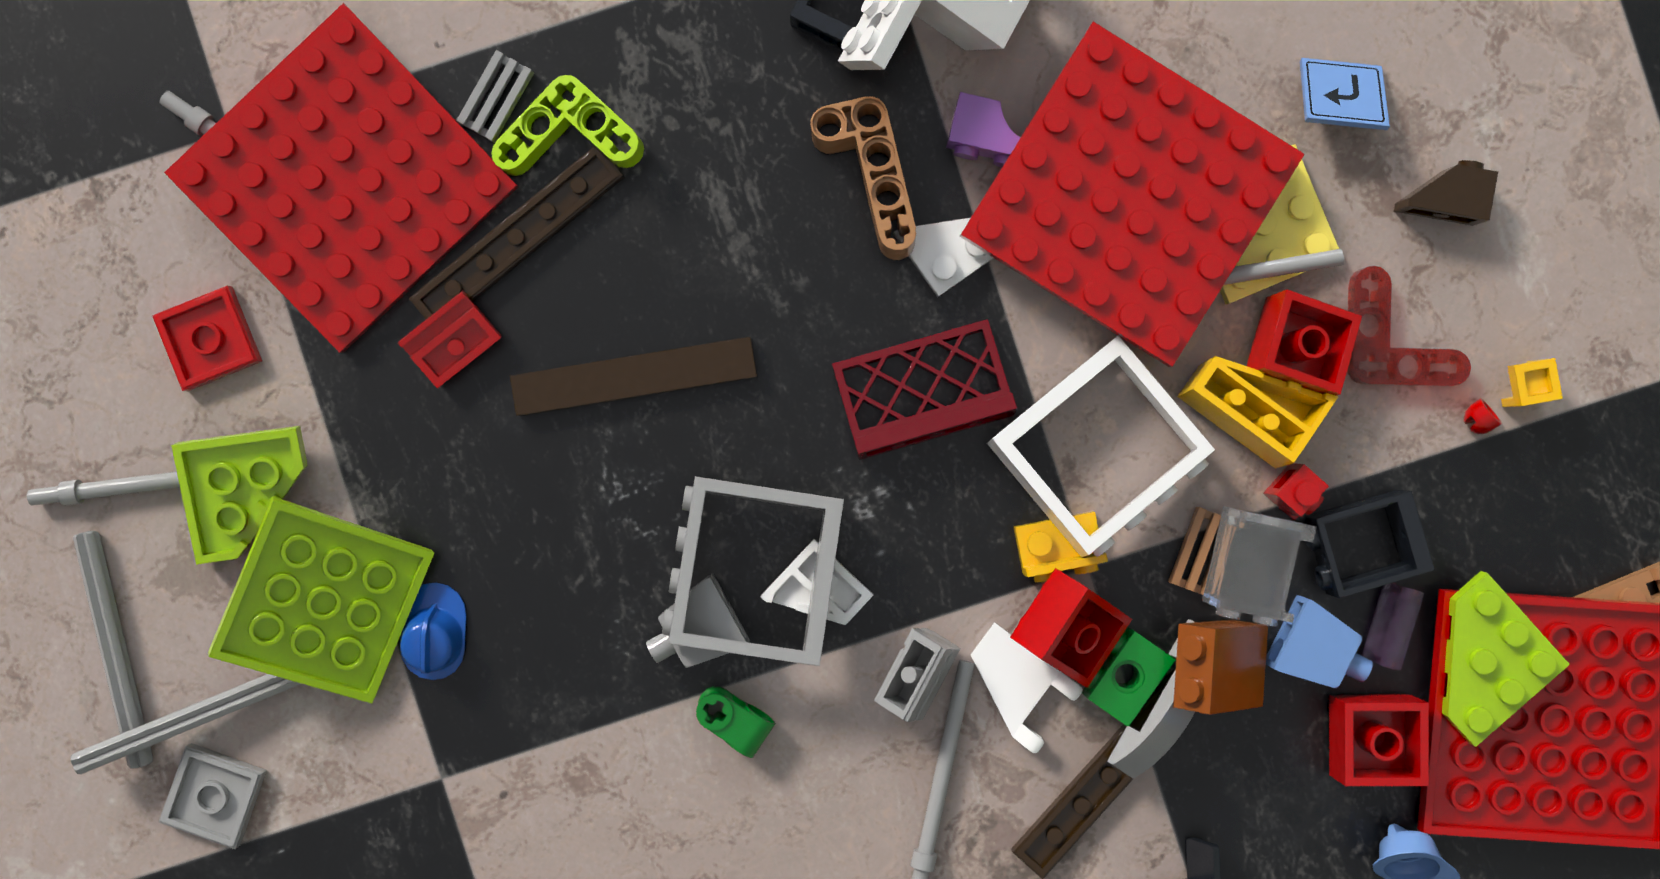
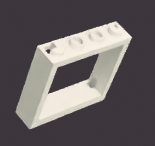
[987,335,1215,557]

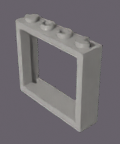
[662,476,844,666]

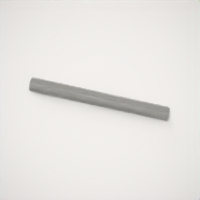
[73,531,153,769]
[70,674,301,774]

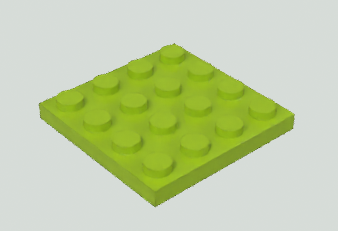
[208,496,434,704]

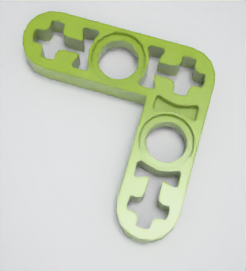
[492,75,644,176]

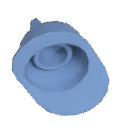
[1373,823,1461,879]

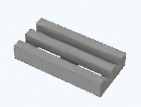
[456,50,534,143]

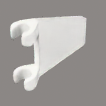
[971,622,1083,753]

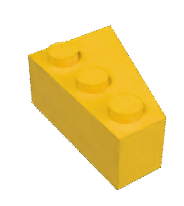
[1177,356,1338,469]

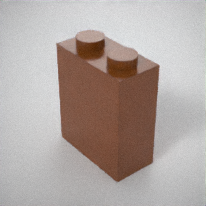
[1173,620,1268,715]

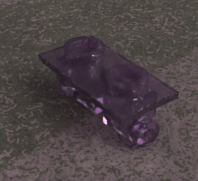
[1362,583,1424,670]

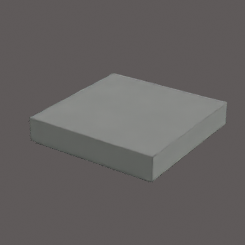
[159,743,267,849]

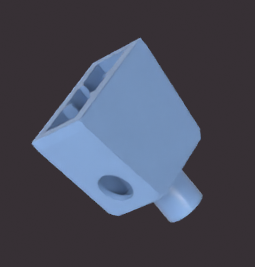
[1266,595,1373,689]

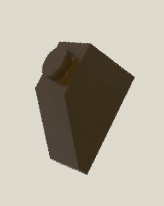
[1394,160,1498,226]

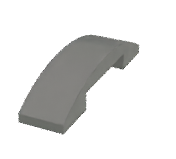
[1107,619,1195,779]

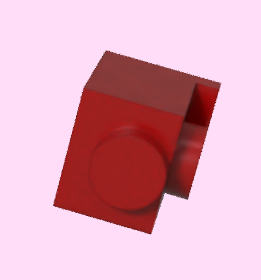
[1263,463,1329,520]

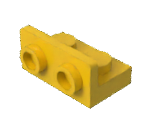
[1013,511,1108,582]

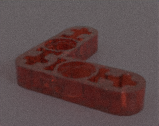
[1347,266,1471,387]

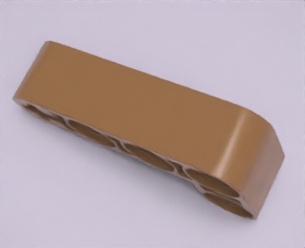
[811,96,916,260]

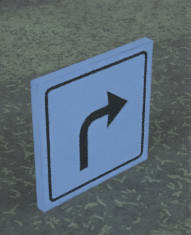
[1300,58,1390,130]

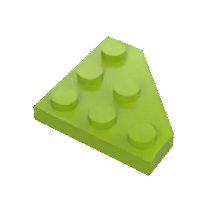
[171,426,308,565]
[1442,571,1570,747]

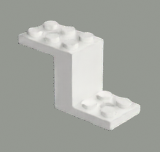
[838,0,1030,70]

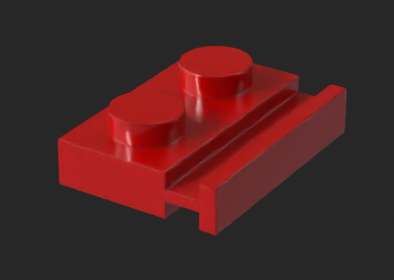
[398,290,502,388]

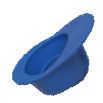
[400,582,467,680]

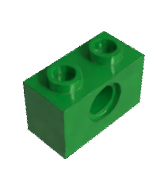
[1082,627,1175,726]

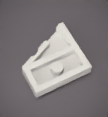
[893,218,993,297]
[760,539,873,625]

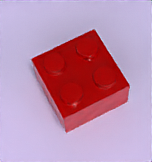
[1246,289,1362,396]
[1010,568,1132,688]
[1329,694,1429,786]

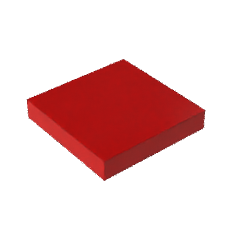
[152,285,263,391]

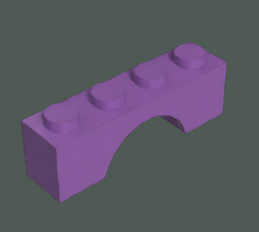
[946,92,1020,168]

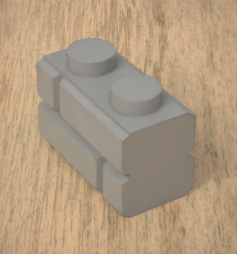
[874,628,961,722]

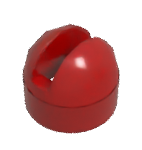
[1464,398,1502,434]

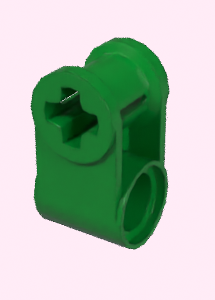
[696,686,776,758]

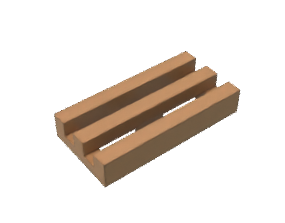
[1168,507,1237,597]

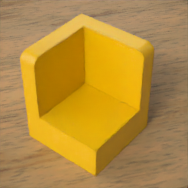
[1501,358,1563,407]

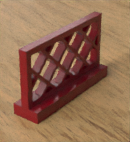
[832,319,1017,460]

